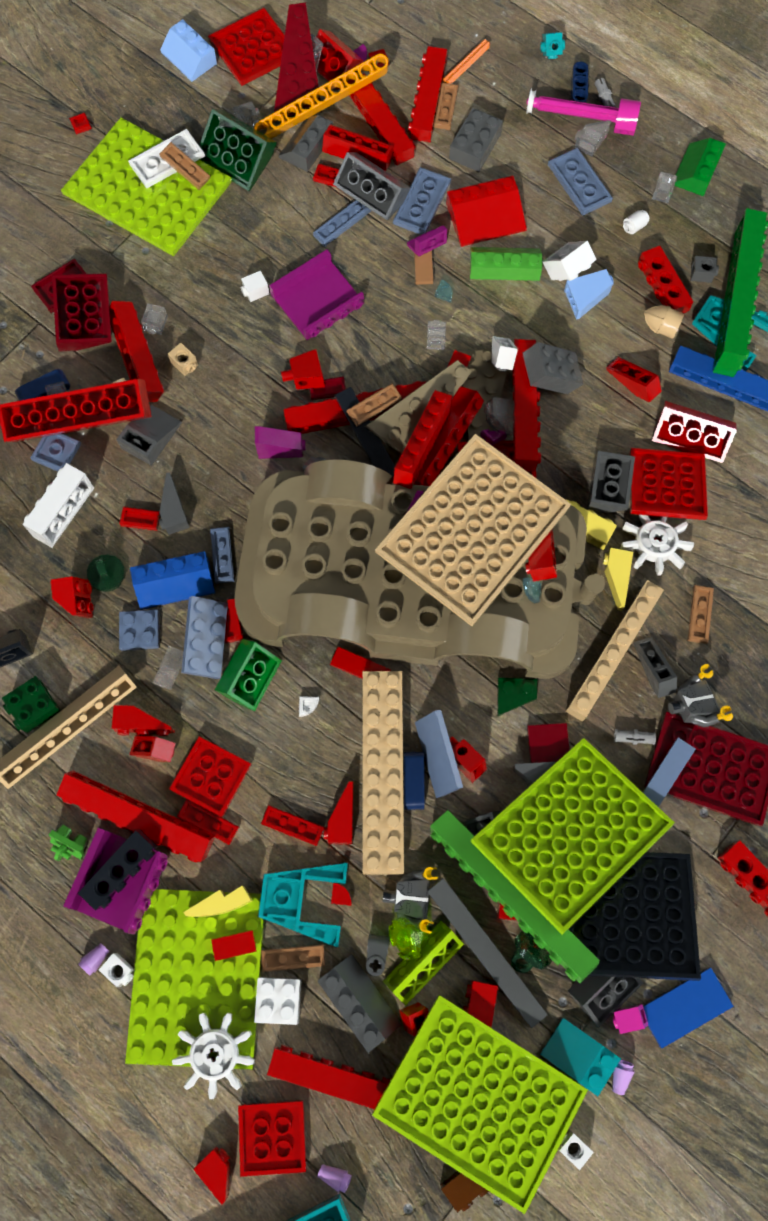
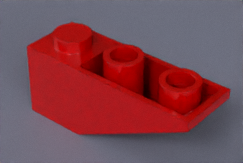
[111,705,175,737]

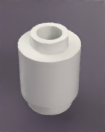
[623,210,649,234]

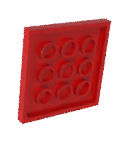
[208,8,285,86]
[630,448,708,520]

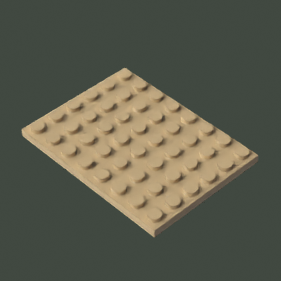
[375,434,571,627]

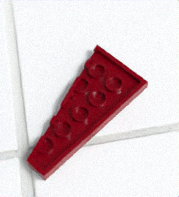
[274,2,322,117]

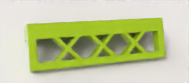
[383,921,464,1006]

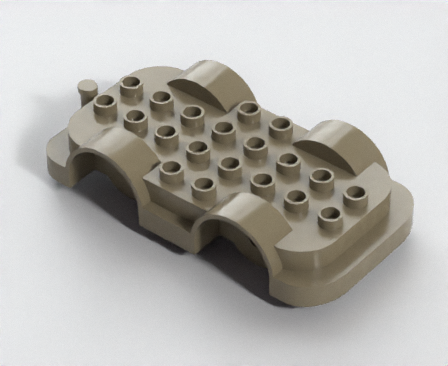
[235,460,605,679]

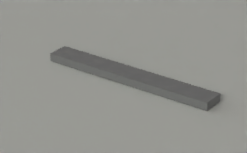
[427,878,548,1028]

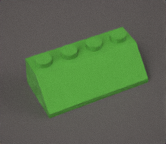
[470,247,542,281]

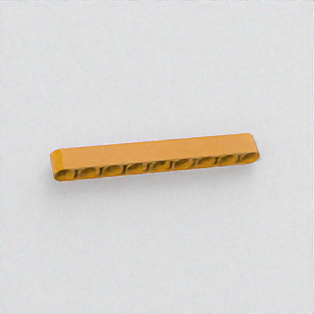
[254,54,388,139]

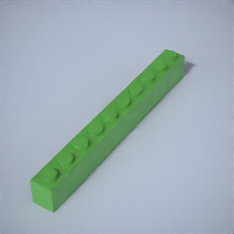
[430,810,600,983]

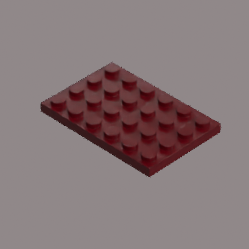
[644,711,768,827]

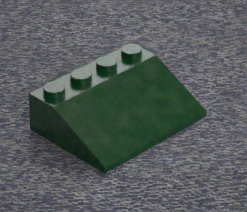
[199,109,277,191]

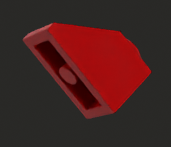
[129,736,176,762]
[193,1146,230,1205]

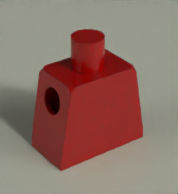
[281,349,325,390]
[449,736,487,783]

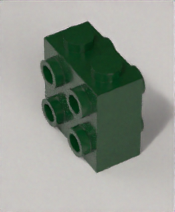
[2,676,61,733]

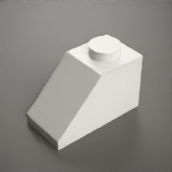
[492,336,518,371]

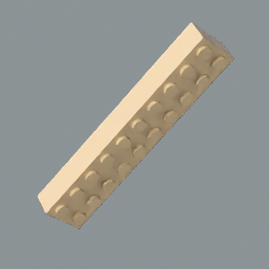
[363,671,404,875]

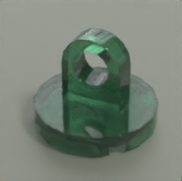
[87,554,126,592]
[511,931,552,973]

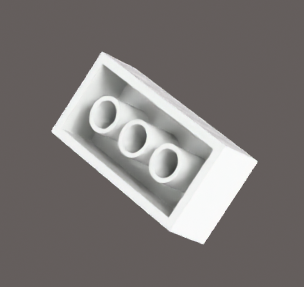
[23,463,94,548]

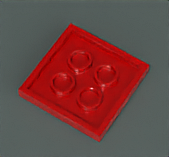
[169,736,252,818]
[238,1100,307,1177]

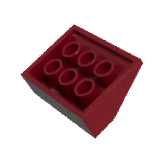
[52,274,112,351]

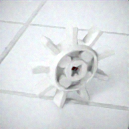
[620,515,694,576]
[172,1012,255,1099]

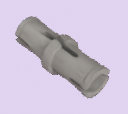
[594,78,616,108]
[614,729,656,745]

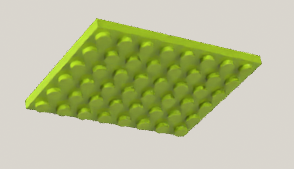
[61,118,232,256]
[471,738,675,935]
[125,889,264,1070]
[372,995,588,1214]

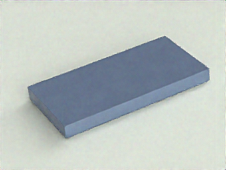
[548,147,613,216]
[393,167,451,235]
[415,710,463,798]

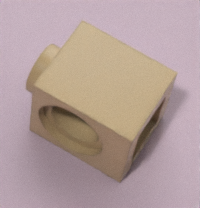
[168,343,198,376]

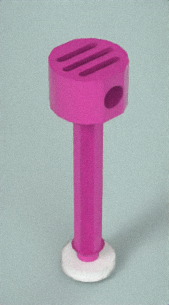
[526,88,641,136]

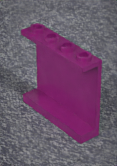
[269,249,364,340]
[63,828,169,935]

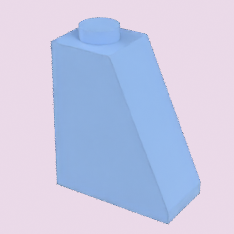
[564,269,613,320]

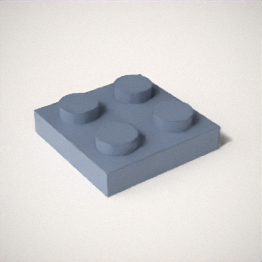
[119,610,159,651]

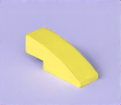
[183,886,253,917]

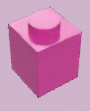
[613,1004,649,1034]

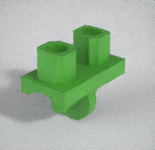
[49,825,88,861]

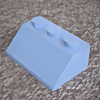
[160,19,217,82]

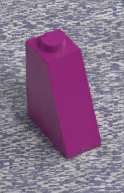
[255,426,306,459]

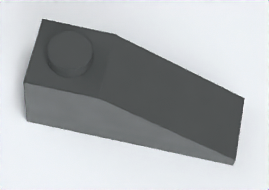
[159,472,190,535]
[634,637,677,698]

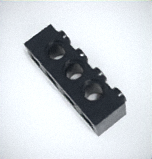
[78,829,157,911]

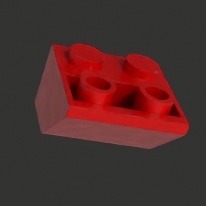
[51,576,94,618]

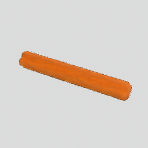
[443,39,490,84]

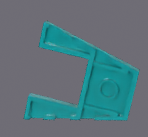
[692,295,768,371]
[258,863,348,947]

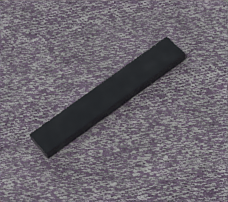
[335,387,395,477]

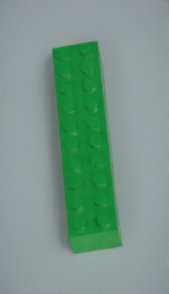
[712,208,768,377]

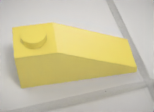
[602,548,633,611]

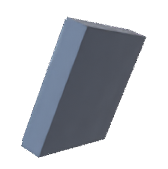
[30,434,81,472]

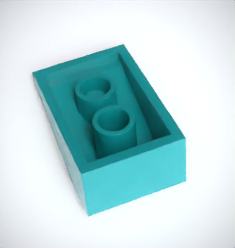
[540,1018,621,1097]

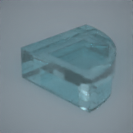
[435,280,453,303]
[523,578,541,603]

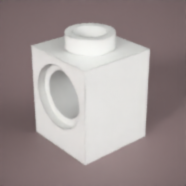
[99,953,134,987]
[558,1130,594,1170]

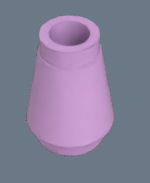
[78,943,110,976]
[612,1060,635,1095]
[318,1164,352,1193]

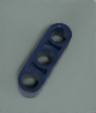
[570,61,588,103]
[15,369,71,401]
[404,752,425,810]

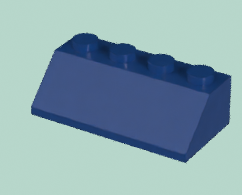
[130,551,215,610]

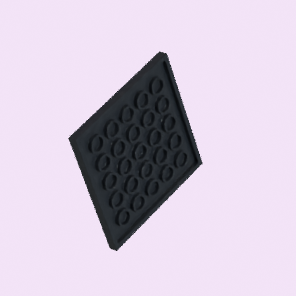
[568,852,701,981]

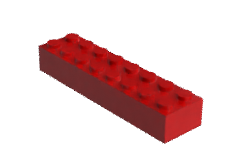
[0,379,152,442]

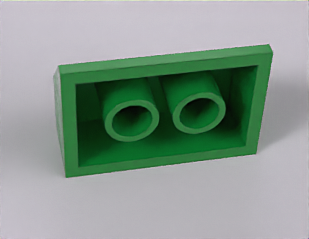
[672,138,726,197]
[215,639,282,711]

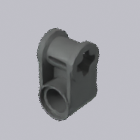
[366,934,390,976]

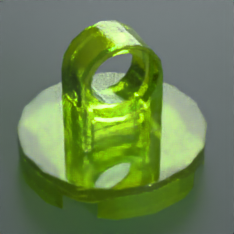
[389,917,429,961]

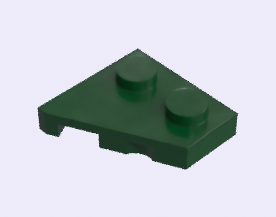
[497,678,537,716]

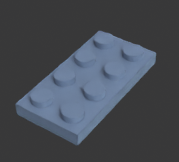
[181,596,228,679]

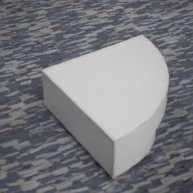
[299,696,320,717]

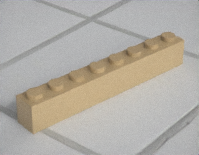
[566,580,664,722]
[0,666,136,789]

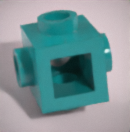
[540,32,565,59]

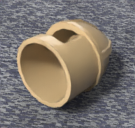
[644,305,684,339]

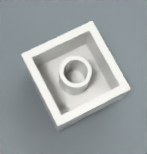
[542,241,596,281]
[254,977,302,1025]

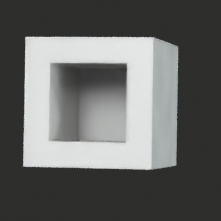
[240,271,269,302]

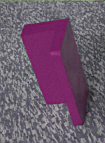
[407,225,447,257]

